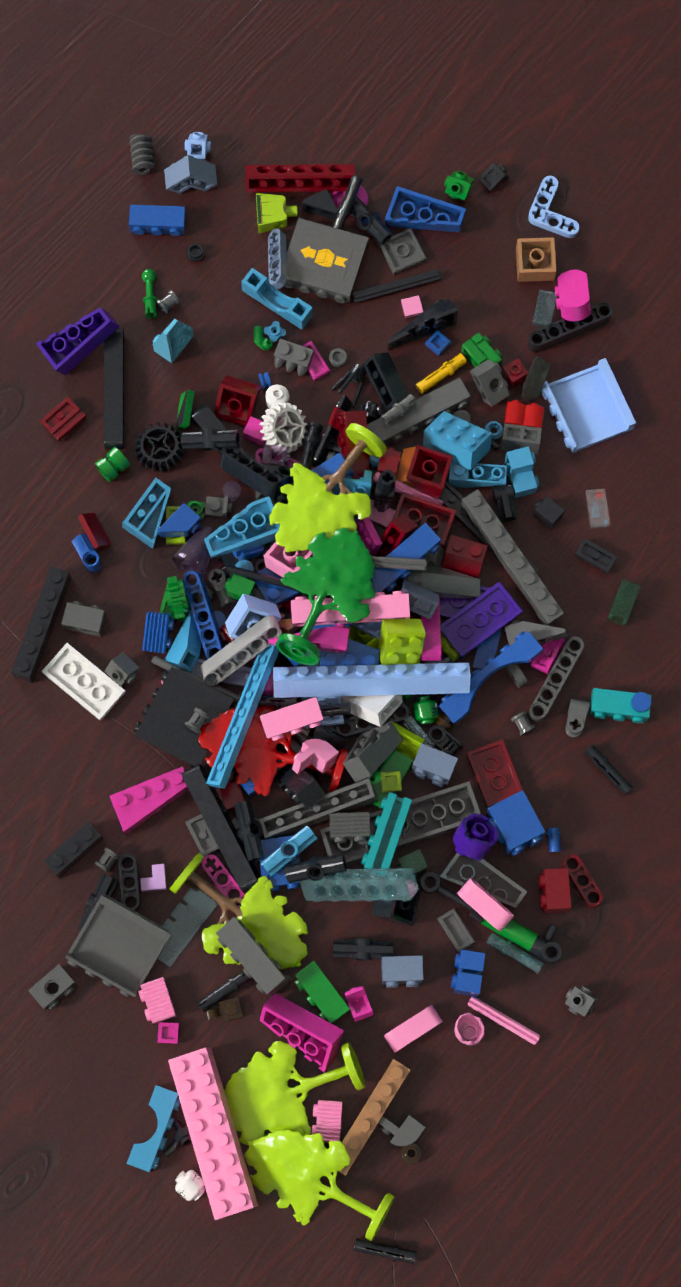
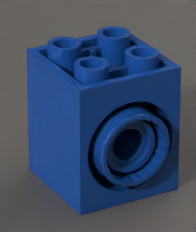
[485,790,545,856]

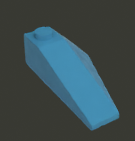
[204,496,280,558]

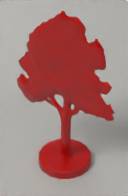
[198,706,348,796]

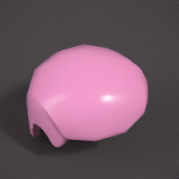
[454,1013,485,1045]

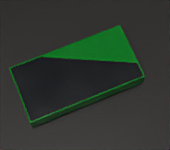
[175,390,194,431]

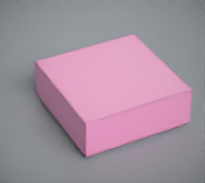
[401,295,423,319]

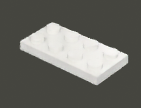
[42,643,126,721]

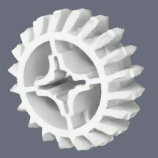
[260,402,308,453]

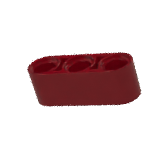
[562,854,603,908]

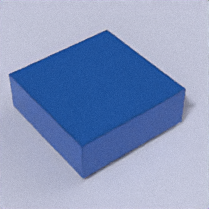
[425,330,451,356]

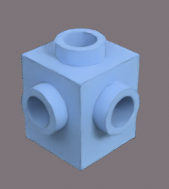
[185,132,211,160]

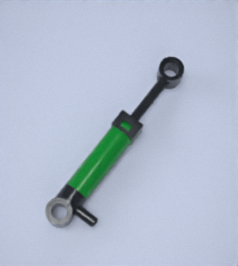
[420,872,562,964]

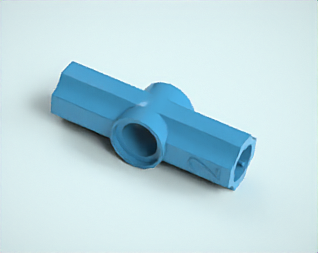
[261,825,317,877]

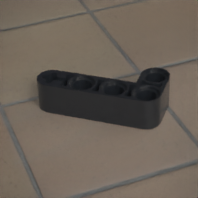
[220,446,293,498]

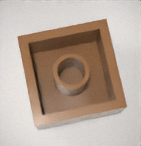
[516,238,556,282]

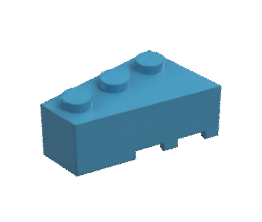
[122,478,171,549]

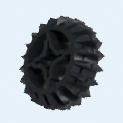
[134,422,185,472]

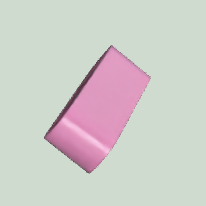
[457,878,514,931]
[384,1005,443,1053]

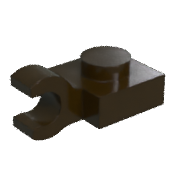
[207,997,243,1022]

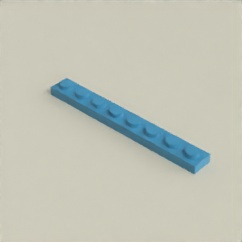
[206,645,279,789]

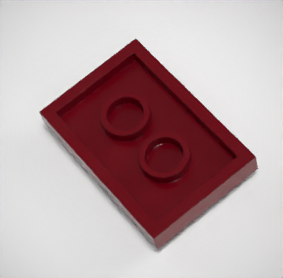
[466,739,523,808]

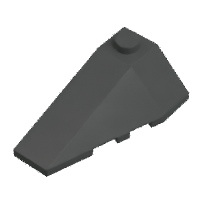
[404,563,480,598]

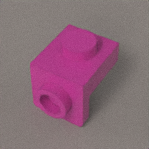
[345,986,374,1022]

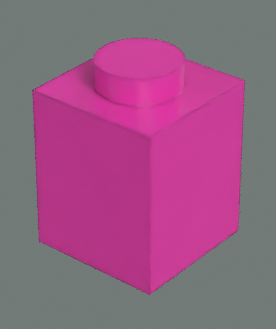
[243,417,267,447]

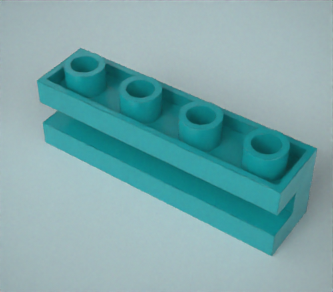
[361,792,412,877]

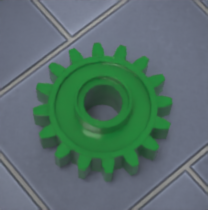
[165,576,189,619]

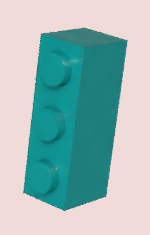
[589,688,651,724]

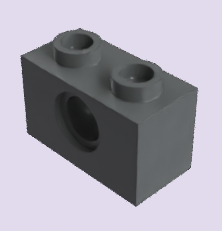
[470,360,510,407]
[28,964,76,1010]

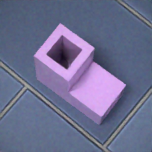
[140,864,167,892]

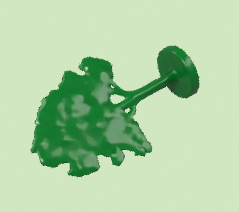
[275,527,375,666]

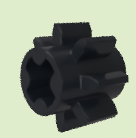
[360,401,382,424]

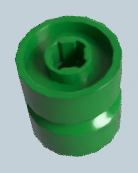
[94,447,130,482]

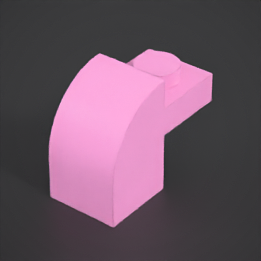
[292,739,339,774]

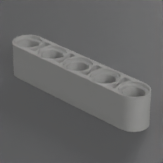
[200,616,282,686]

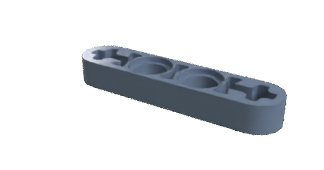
[268,228,287,289]

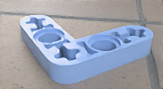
[528,176,579,238]

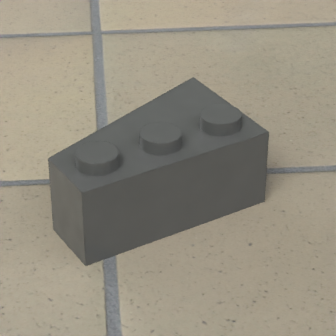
[343,721,403,782]

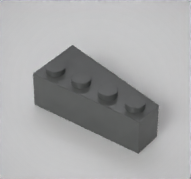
[440,853,527,908]
[216,917,293,995]

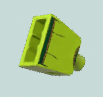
[256,193,298,233]

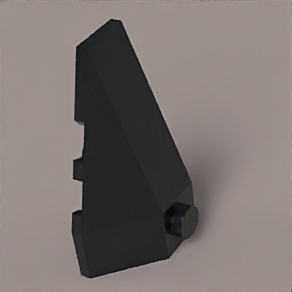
[387,299,458,351]

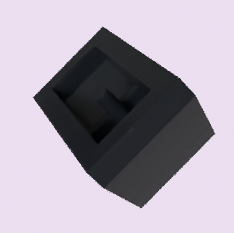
[302,189,338,220]

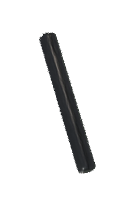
[352,269,441,303]

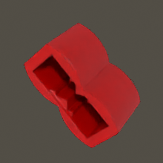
[503,400,544,428]

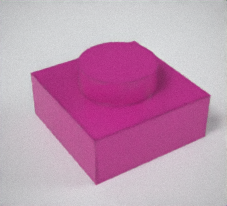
[157,1022,179,1044]

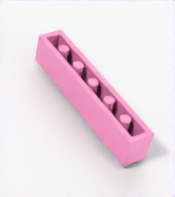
[291,591,410,627]

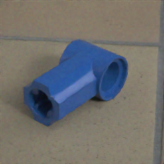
[71,533,102,573]

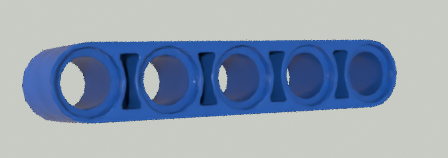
[183,571,225,659]

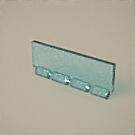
[157,888,218,967]

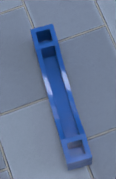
[439,631,545,725]

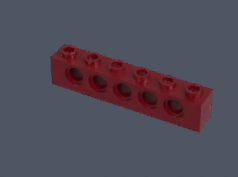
[245,164,355,192]

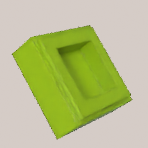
[381,771,402,793]

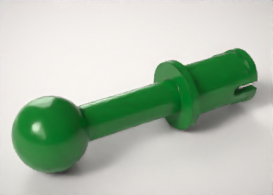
[142,269,158,319]

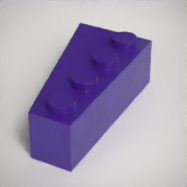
[36,307,120,375]

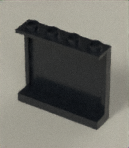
[133,667,234,768]

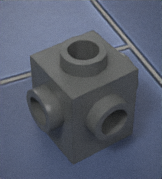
[565,985,600,1017]

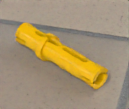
[415,353,467,394]

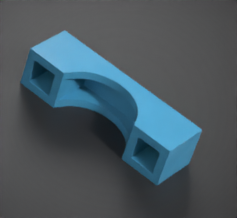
[241,268,313,330]
[127,1085,180,1172]

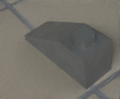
[504,620,568,646]

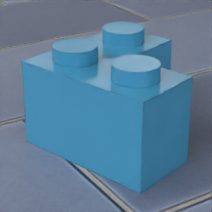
[504,446,539,499]

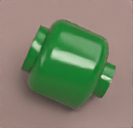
[413,696,439,725]

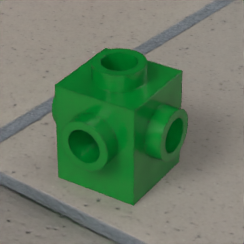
[444,171,474,200]

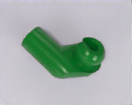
[254,326,273,351]

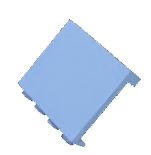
[541,358,636,453]

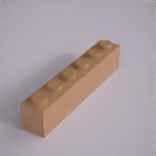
[339,1059,410,1176]

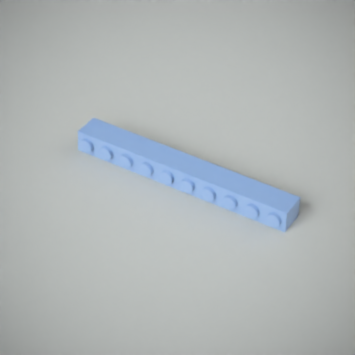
[273,663,471,698]

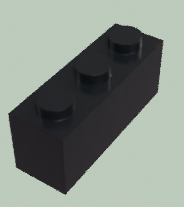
[363,352,409,412]
[275,764,325,808]
[44,821,103,878]

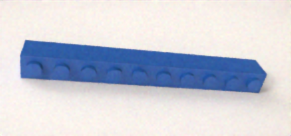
[284,523,441,667]

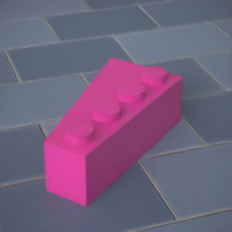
[110,766,189,835]
[260,993,344,1073]

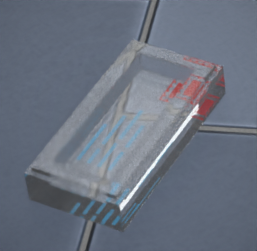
[585,489,610,528]

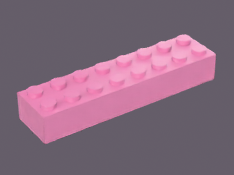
[168,1047,258,1220]

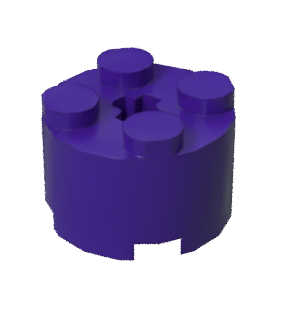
[453,813,499,861]

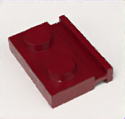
[40,397,87,442]

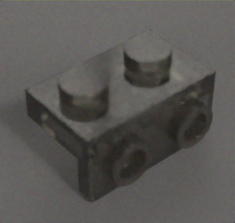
[521,357,551,400]

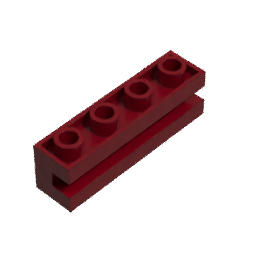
[336,411,370,480]

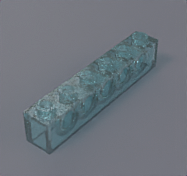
[300,868,419,902]

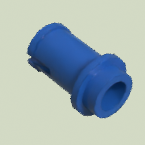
[546,828,562,852]

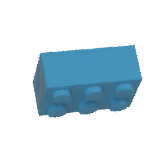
[423,411,492,470]

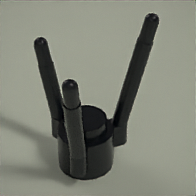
[331,364,367,408]

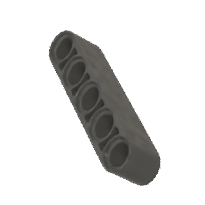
[528,637,584,723]

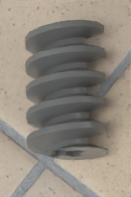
[129,134,155,175]

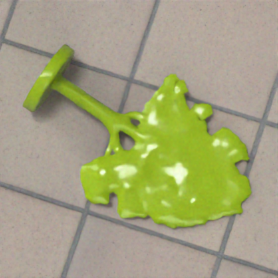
[224,1041,366,1145]
[244,1129,395,1241]

